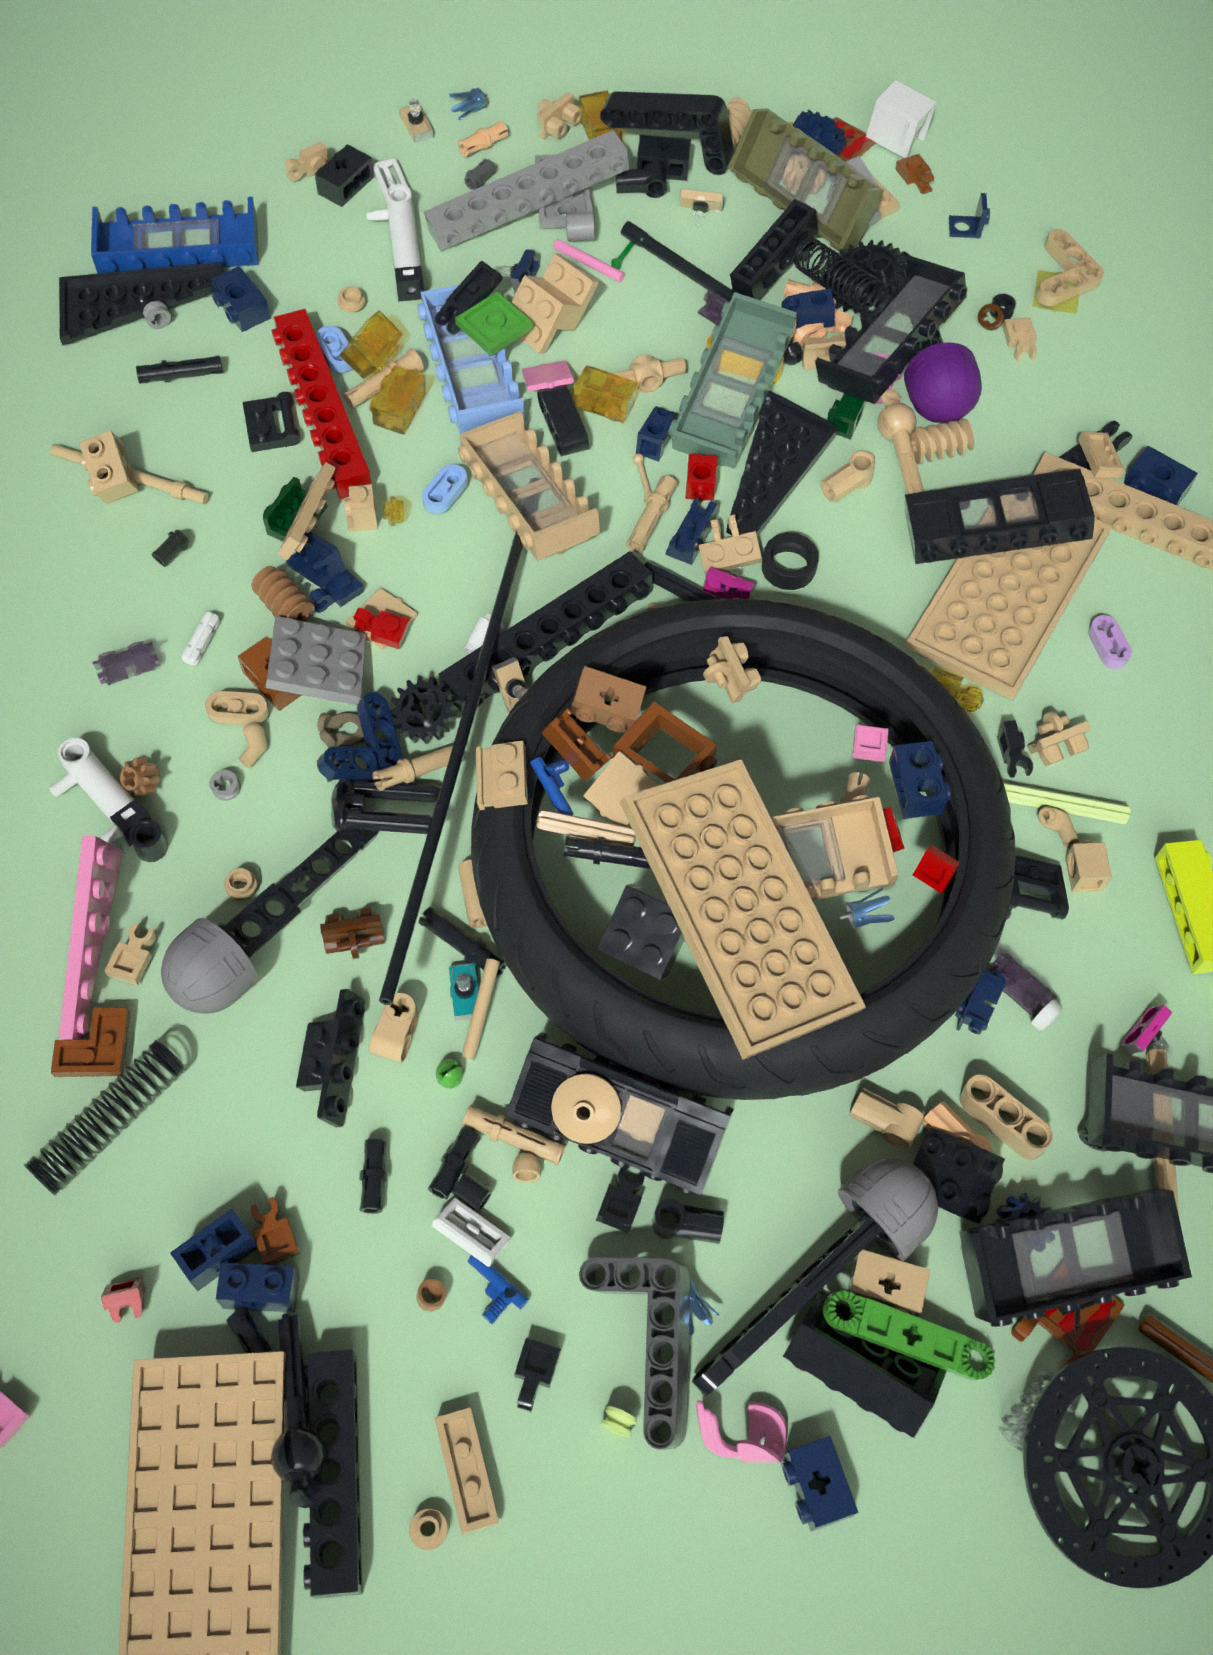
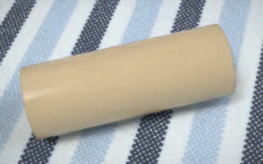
[458,859,487,928]

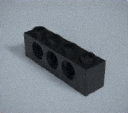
[730,199,818,300]

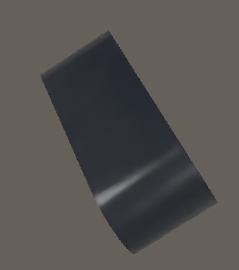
[537,384,589,457]

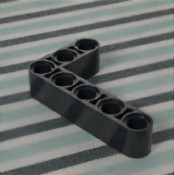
[600,91,734,175]

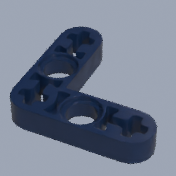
[317,692,403,780]

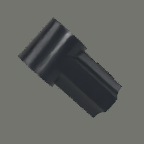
[615,162,667,198]
[651,1199,724,1244]

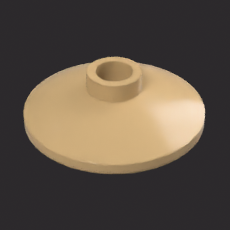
[551,1073,622,1144]

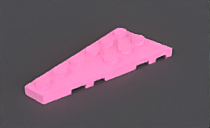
[59,835,123,1040]

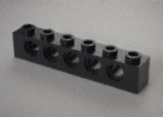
[303,1349,362,1599]

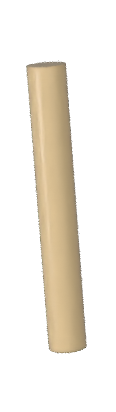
[461,959,500,1060]

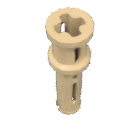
[343,348,424,409]

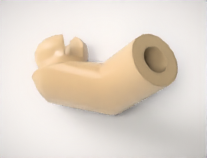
[1038,807,1079,847]

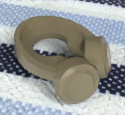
[317,712,365,748]

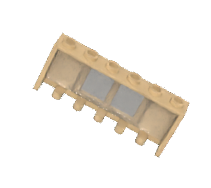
[458,411,600,561]

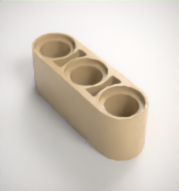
[959,1074,1053,1160]

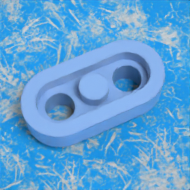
[316,326,355,373]
[422,464,467,514]

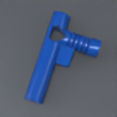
[530,756,574,816]
[467,1255,529,1325]

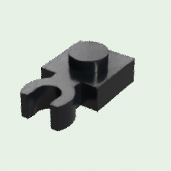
[596,1167,644,1233]

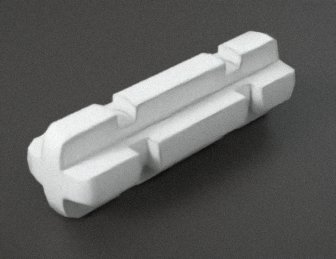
[181,611,220,666]

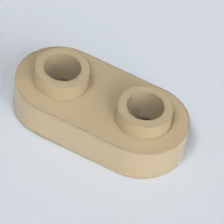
[205,691,269,725]

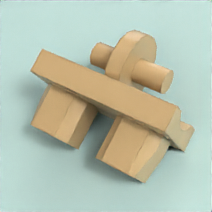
[537,92,582,140]
[802,334,846,370]
[703,636,761,703]
[1027,711,1091,766]

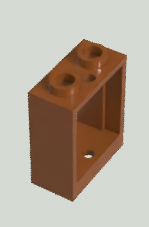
[613,702,717,785]

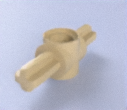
[606,355,686,393]

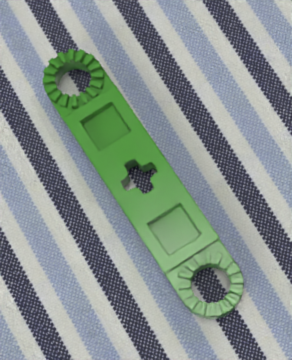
[823,1290,996,1380]

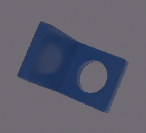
[948,193,990,238]

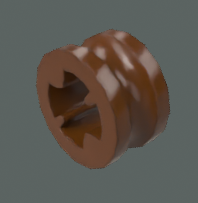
[978,303,1004,331]

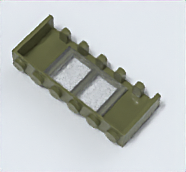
[728,108,884,250]

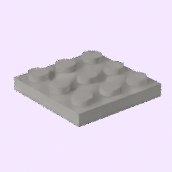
[265,616,366,705]

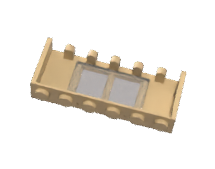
[771,795,898,901]

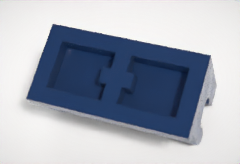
[665,498,717,565]
[286,531,346,588]

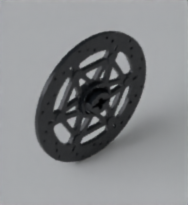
[1023,1347,1213,1588]

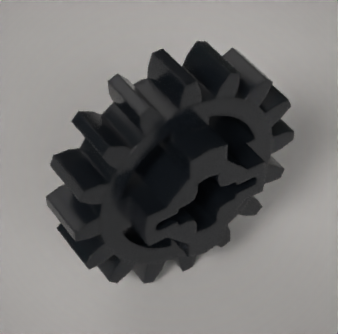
[390,676,458,744]

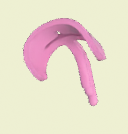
[696,1400,787,1463]

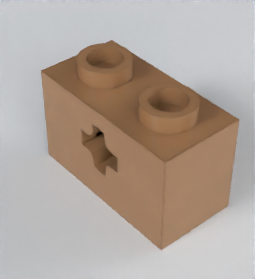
[569,666,646,733]

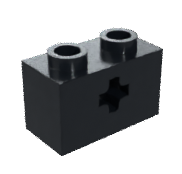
[637,135,691,181]
[315,144,374,207]

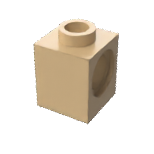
[1065,840,1112,892]

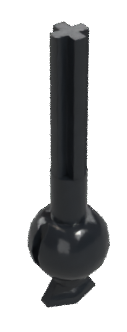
[271,1313,325,1508]

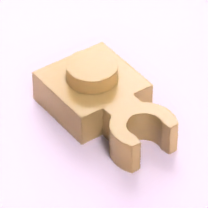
[284,142,329,182]
[1003,318,1037,361]
[105,923,156,986]

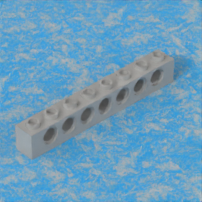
[424,130,629,251]

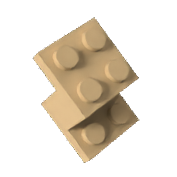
[511,253,599,354]

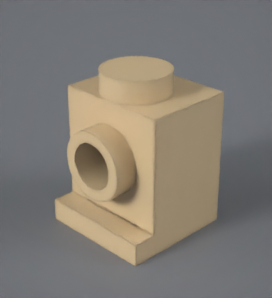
[344,484,378,532]

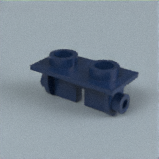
[955,963,1007,1035]

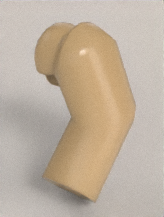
[238,723,268,768]

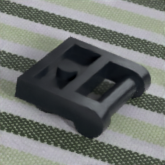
[242,392,301,452]
[1009,855,1069,920]

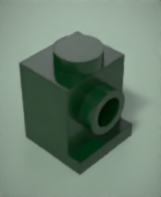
[827,393,865,440]

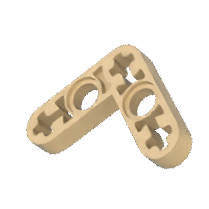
[1036,229,1104,306]

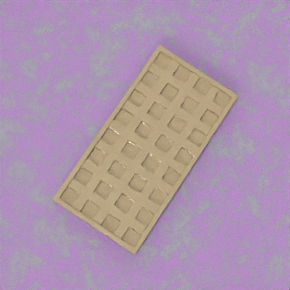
[119,1351,286,1655]

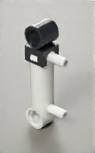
[49,737,168,862]

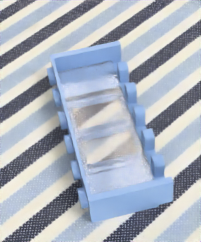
[417,284,525,434]

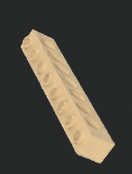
[1033,452,1213,571]

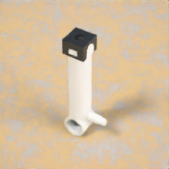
[366,184,424,302]

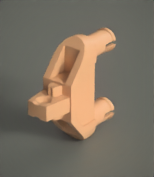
[784,279,853,347]

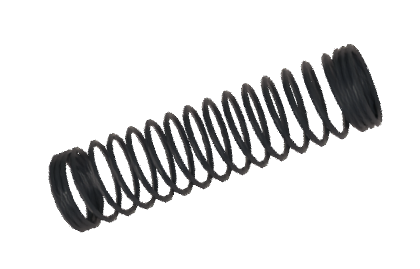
[24,1040,186,1195]

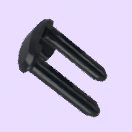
[331,779,441,834]

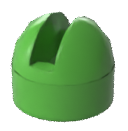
[436,1059,463,1089]

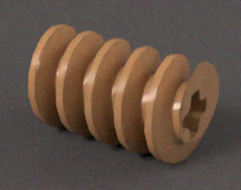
[251,566,315,622]

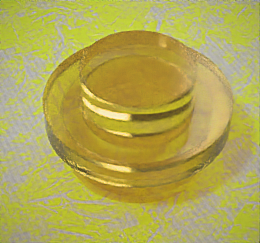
[383,496,404,526]

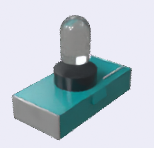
[449,963,480,1021]

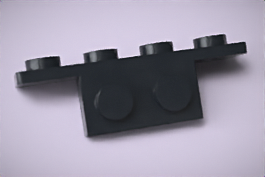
[296,989,365,1128]

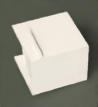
[866,80,937,158]

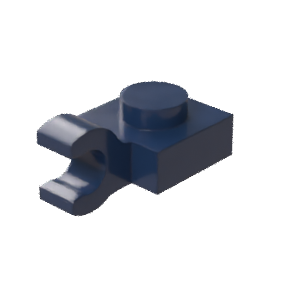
[310,569,364,613]

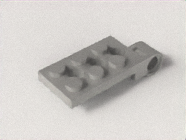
[535,155,594,241]

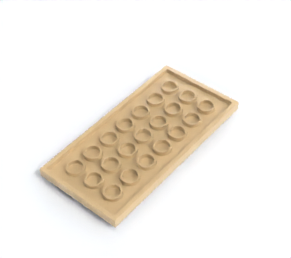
[905,478,1112,701]
[620,759,866,1060]

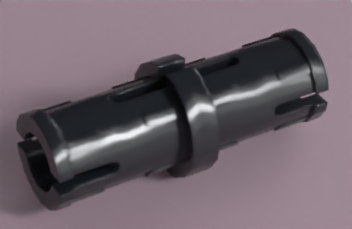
[428,1127,481,1200]
[359,1139,388,1214]

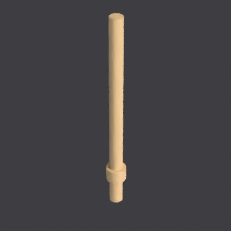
[50,444,209,504]

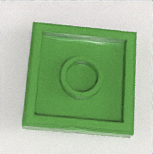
[455,291,533,356]

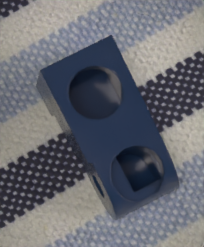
[781,288,835,329]
[636,406,678,462]

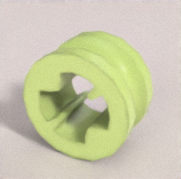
[600,1406,638,1438]

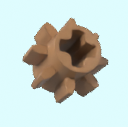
[120,756,160,797]

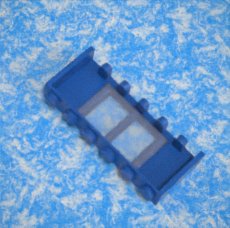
[91,197,259,274]

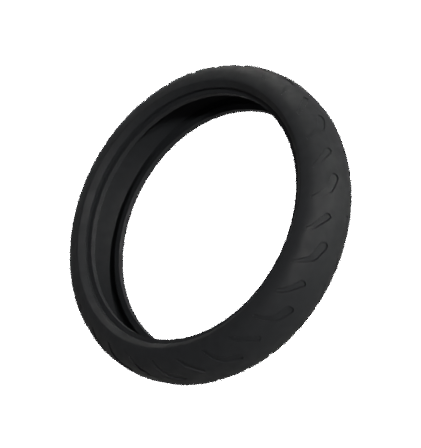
[471,599,1016,1100]

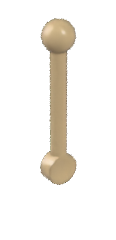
[633,453,653,504]

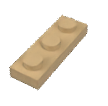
[435,1407,500,1535]

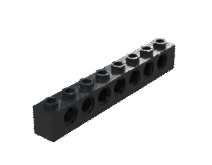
[439,551,653,713]

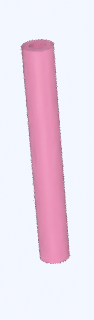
[553,239,625,282]

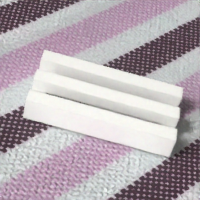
[372,158,408,206]
[432,1197,512,1267]

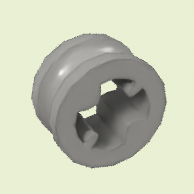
[143,301,171,329]
[209,770,241,801]

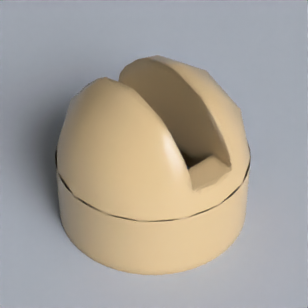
[512,1152,540,1182]

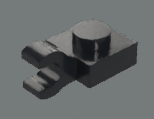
[997,720,1033,778]
[514,1338,561,1412]

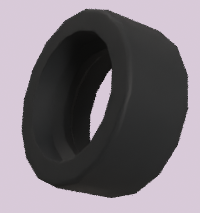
[762,533,818,590]

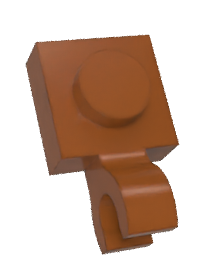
[895,154,934,194]

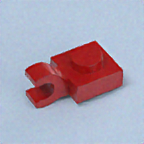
[353,608,409,649]

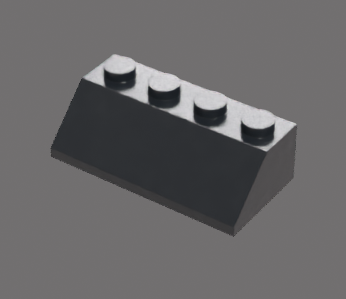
[783,1290,947,1438]

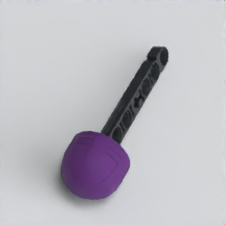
[901,251,982,423]

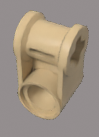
[369,993,419,1063]

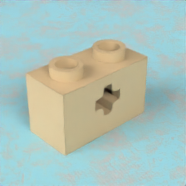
[847,1250,930,1317]

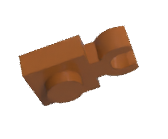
[251,1197,300,1265]

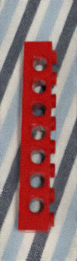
[271,309,371,500]

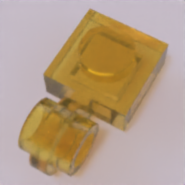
[932,667,984,712]

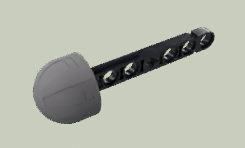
[161,828,379,1014]
[692,1159,938,1396]

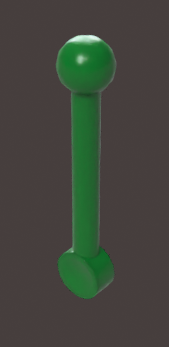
[611,241,635,269]

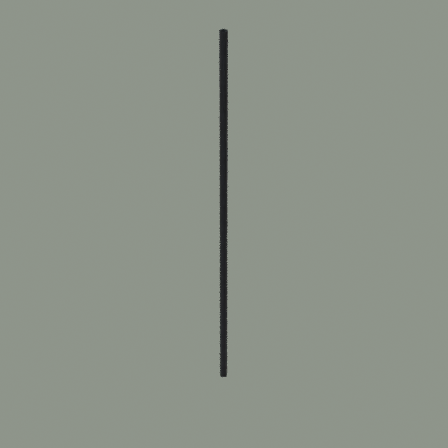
[379,479,539,1005]

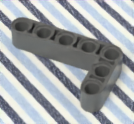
[579,1257,690,1450]

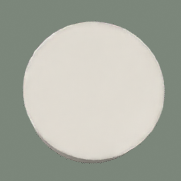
[1031,999,1063,1032]

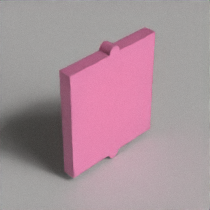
[522,360,574,391]

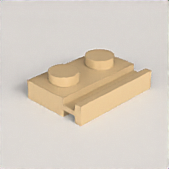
[476,741,528,810]

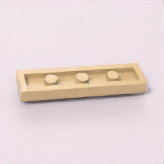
[277,462,336,560]

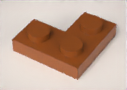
[51,1007,130,1077]

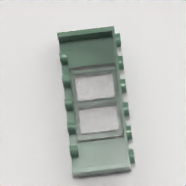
[669,292,797,469]

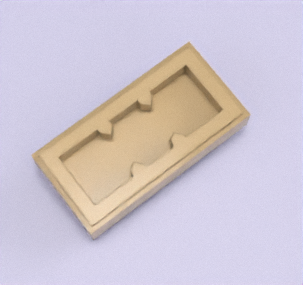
[1078,432,1125,478]

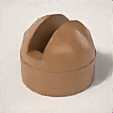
[416,1279,446,1312]

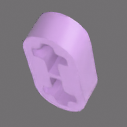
[1088,615,1132,669]

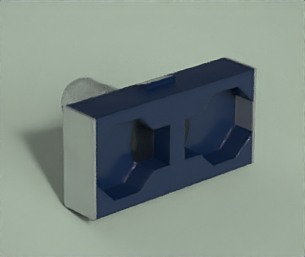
[498,249,540,294]

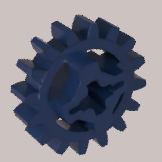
[792,110,846,156]

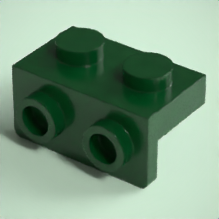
[263,477,328,542]

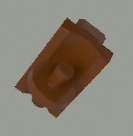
[320,907,385,959]

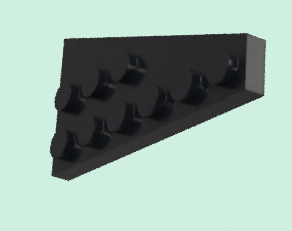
[59,262,224,346]
[726,391,839,537]

